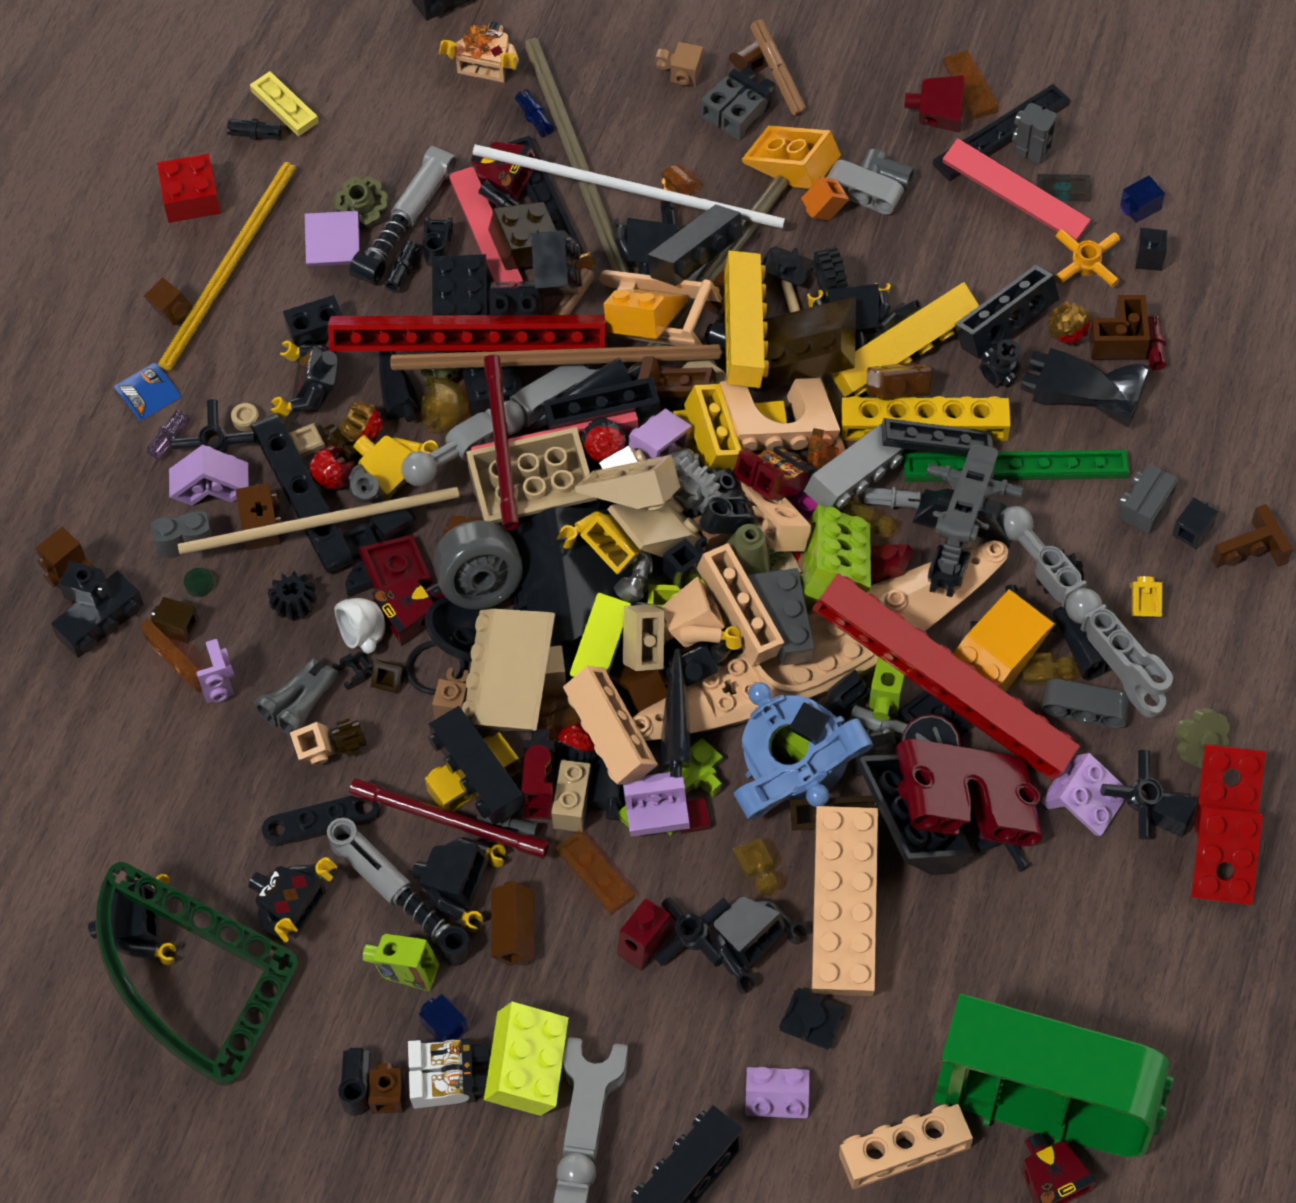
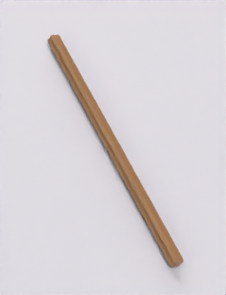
[390,344,721,370]

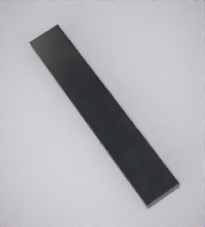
[933,84,1070,182]
[507,135,585,261]

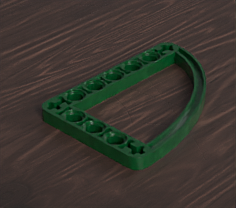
[95,862,298,1086]

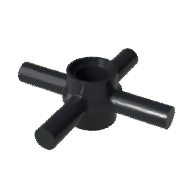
[171,399,256,453]
[1100,750,1188,840]
[654,897,731,967]

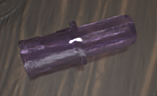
[147,410,190,459]

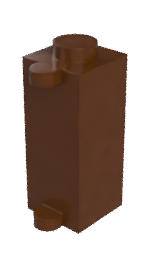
[491,881,534,966]

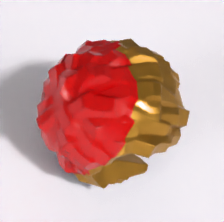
[1047,301,1091,345]
[339,401,383,442]

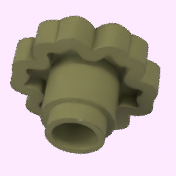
[335,176,389,228]
[1175,707,1230,769]

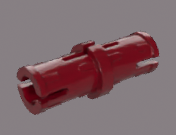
[1147,315,1167,371]

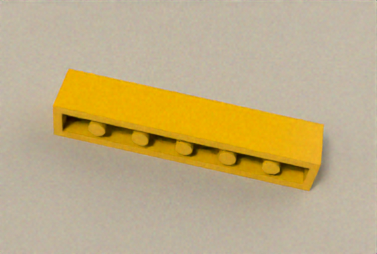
[724,250,769,388]
[830,282,979,397]

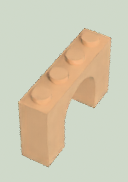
[719,378,840,451]

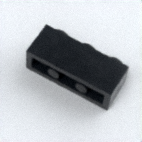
[51,570,144,658]

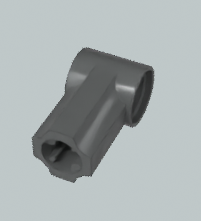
[861,149,914,190]

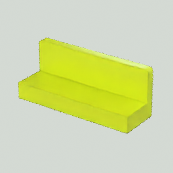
[570,593,632,677]

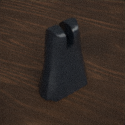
[1053,606,1123,681]

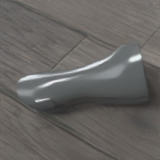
[253,657,338,737]

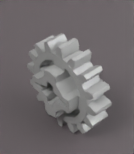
[673,457,721,516]

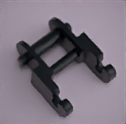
[332,651,374,690]

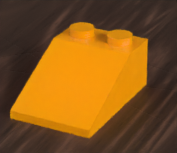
[742,126,841,189]
[603,289,689,339]
[953,589,1055,692]

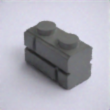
[1012,103,1057,165]
[1118,464,1178,533]

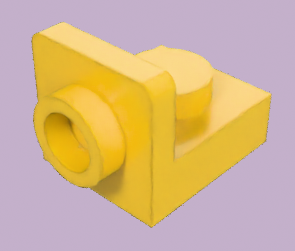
[1130,576,1162,617]

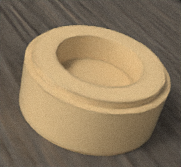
[231,403,260,431]

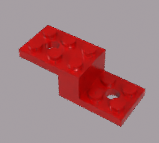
[1190,744,1266,905]

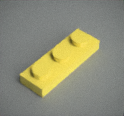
[250,71,319,136]

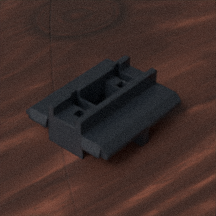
[761,246,815,287]
[779,988,847,1050]

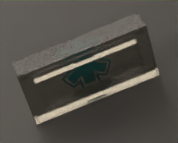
[1036,174,1091,202]

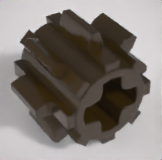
[331,718,366,757]

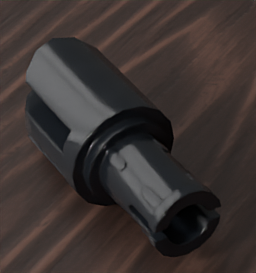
[820,669,871,714]

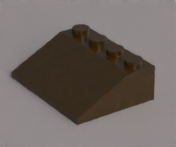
[750,296,856,392]

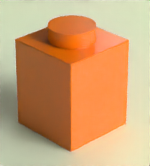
[801,177,849,221]

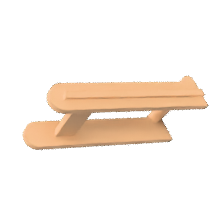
[599,270,722,346]

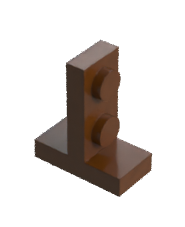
[638,356,716,411]
[1212,504,1293,568]

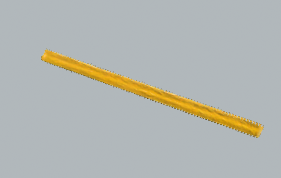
[158,162,296,371]

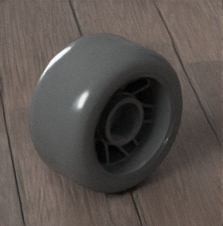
[433,520,523,610]

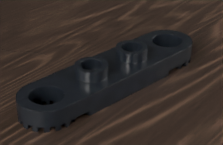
[262,796,380,847]

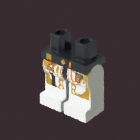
[408,1038,491,1109]

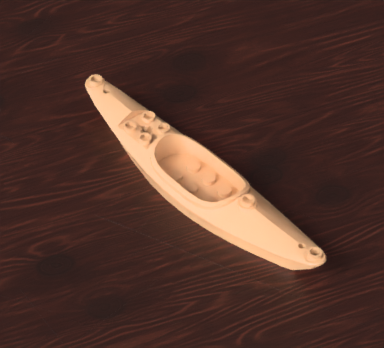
[632,540,1008,741]

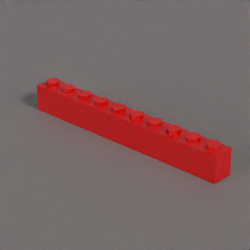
[328,315,605,352]
[812,573,1080,781]

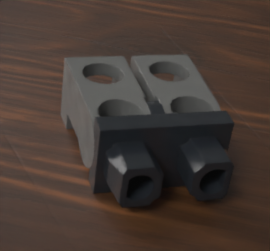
[700,66,775,141]
[489,281,544,315]

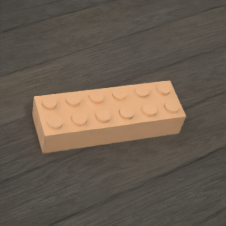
[811,806,878,996]

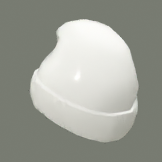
[334,598,386,654]

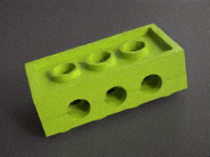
[803,504,871,599]

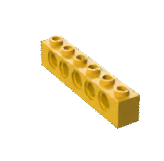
[841,396,1010,441]

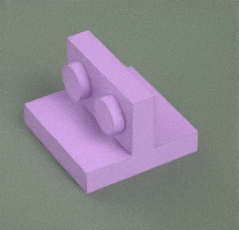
[623,772,690,837]

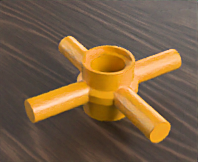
[1054,229,1120,288]

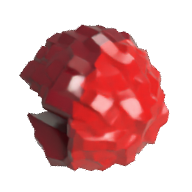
[310,445,354,490]

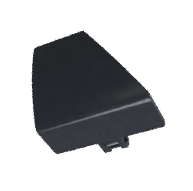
[511,507,663,647]

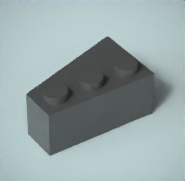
[747,568,814,665]

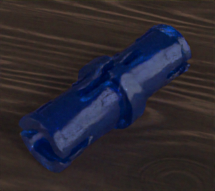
[515,90,554,137]

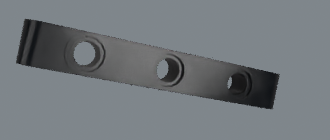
[250,413,354,574]

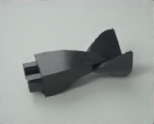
[1020,348,1149,427]

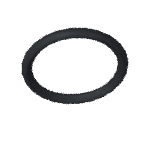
[405,640,466,695]

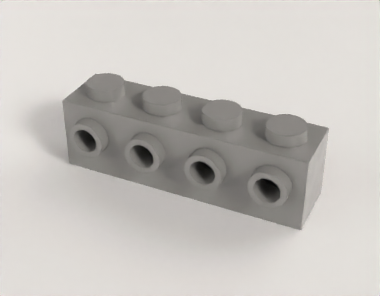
[804,424,904,509]

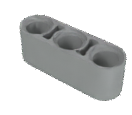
[826,160,904,214]

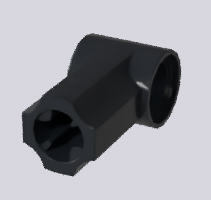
[338,1048,371,1116]

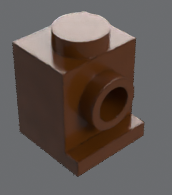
[368,1063,403,1114]

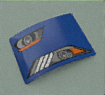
[114,363,181,421]

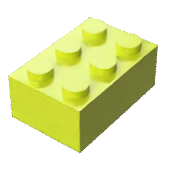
[484,1002,569,1116]

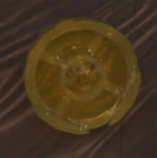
[421,377,468,432]

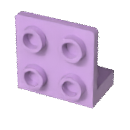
[1040,753,1125,836]

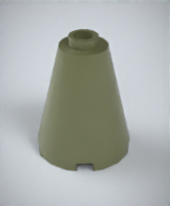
[724,524,772,575]

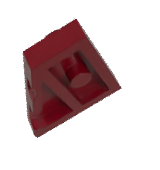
[870,544,914,585]

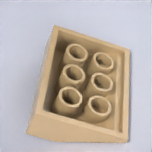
[466,427,597,523]
[462,609,555,732]

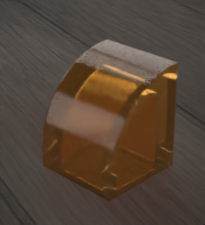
[662,164,703,196]

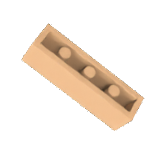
[697,543,784,667]
[563,666,658,785]

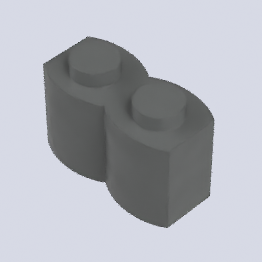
[151,511,213,558]

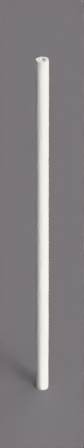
[473,144,785,229]

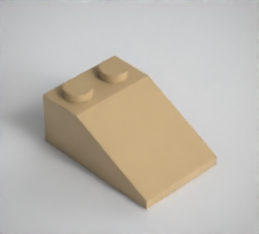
[575,455,680,511]
[607,498,702,557]

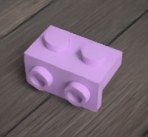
[197,639,235,703]
[745,1067,809,1118]

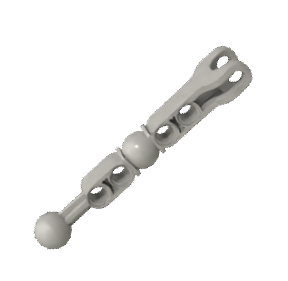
[401,364,599,487]
[997,505,1173,717]
[553,1037,628,1203]

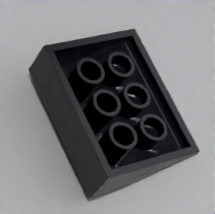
[855,755,974,875]

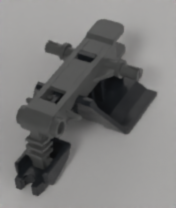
[912,444,1024,597]

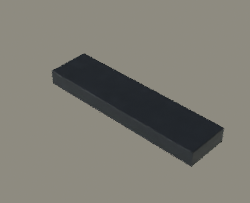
[881,418,993,457]

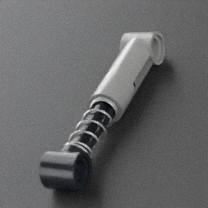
[349,146,458,285]
[327,818,471,966]

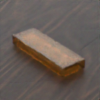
[943,50,999,120]
[140,619,202,693]
[556,830,635,916]

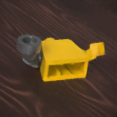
[349,435,439,503]
[557,511,653,606]

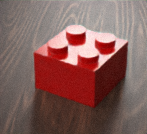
[157,153,221,223]

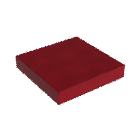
[359,534,433,591]

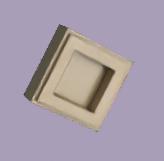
[289,423,325,459]

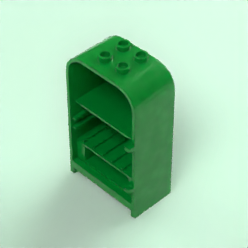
[933,993,1174,1158]

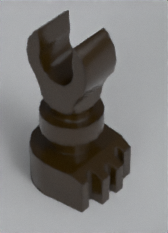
[321,424,363,466]

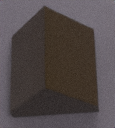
[370,659,406,694]

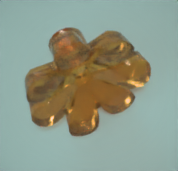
[463,25,492,59]

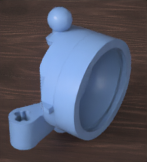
[734,682,874,821]

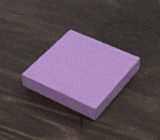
[305,211,360,267]

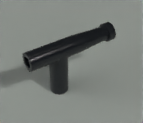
[876,300,921,334]
[975,839,1029,872]

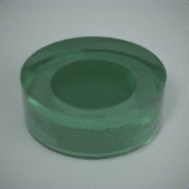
[184,568,213,597]

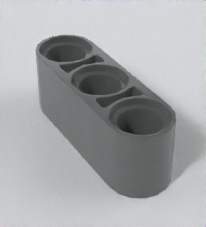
[1041,679,1130,729]

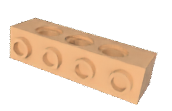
[736,476,811,551]
[839,1104,973,1190]

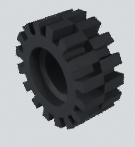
[813,247,848,299]

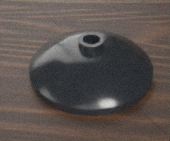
[425,598,489,662]

